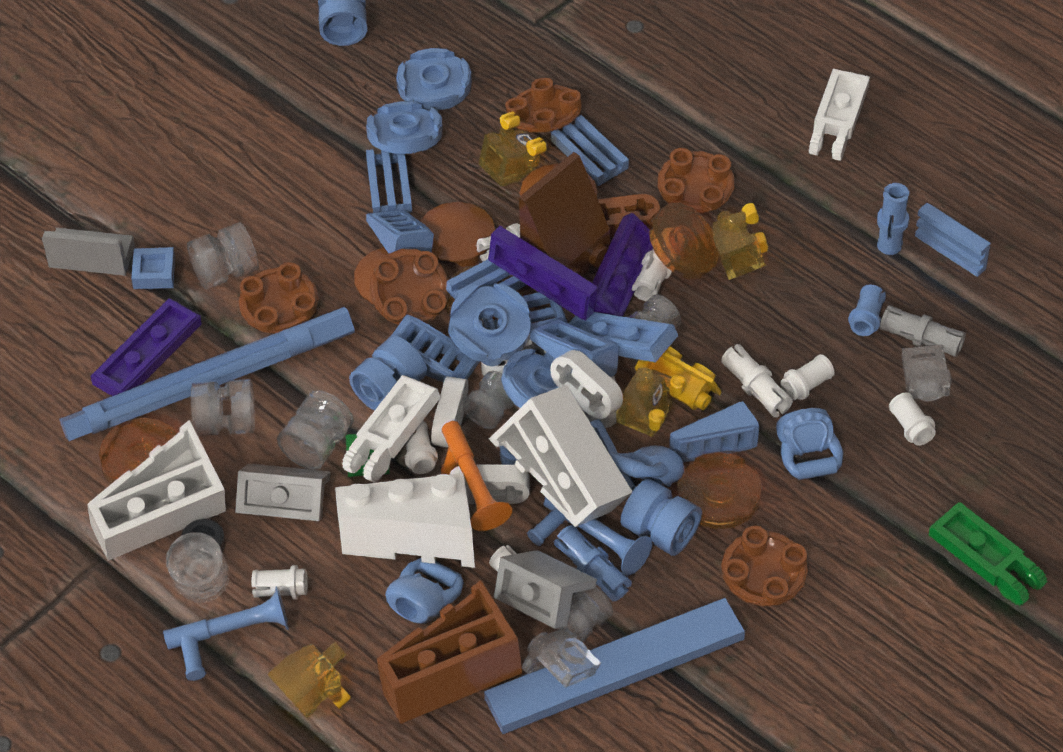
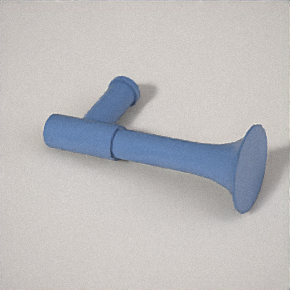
[527,497,652,576]
[163,586,289,681]

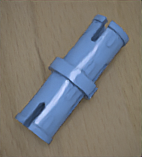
[877,183,909,255]
[554,525,632,601]

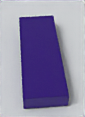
[592,213,658,317]
[488,226,598,321]
[91,298,202,396]

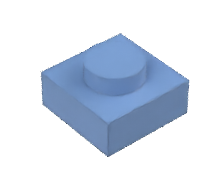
[131,247,175,289]

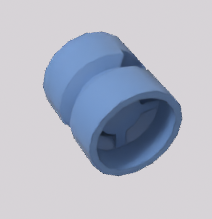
[318,0,367,46]
[349,336,427,411]
[620,478,702,556]

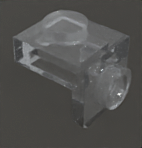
[901,344,951,401]
[522,627,601,688]

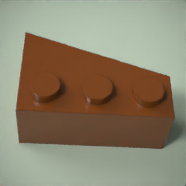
[377,580,523,724]

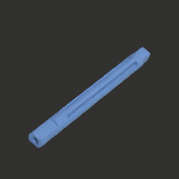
[59,307,355,441]

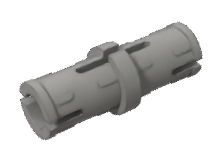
[880,305,966,357]

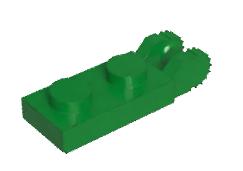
[929,502,1048,606]

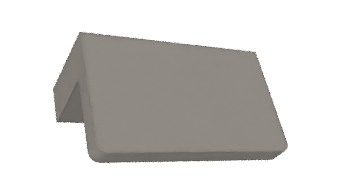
[42,228,135,276]
[235,464,330,521]
[494,551,597,629]

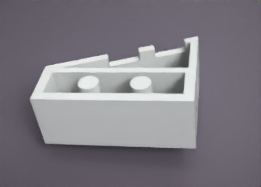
[489,385,632,527]
[87,420,226,561]
[335,473,475,568]

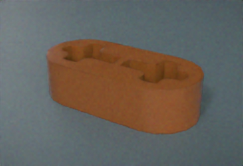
[598,194,660,238]

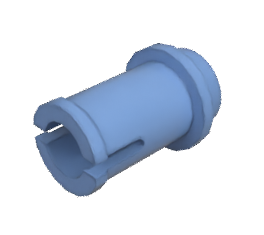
[848,284,886,336]

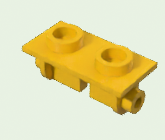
[635,346,722,410]

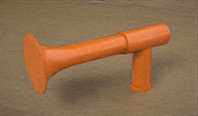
[441,421,512,531]

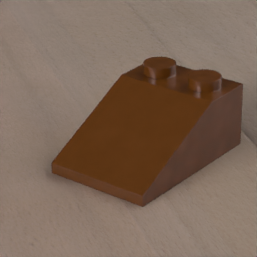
[519,152,610,278]

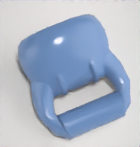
[776,408,843,480]
[610,445,684,487]
[385,558,464,624]

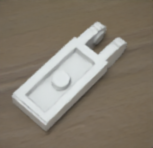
[809,69,870,161]
[342,375,441,482]

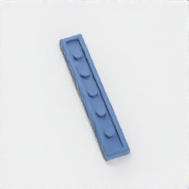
[484,598,745,734]

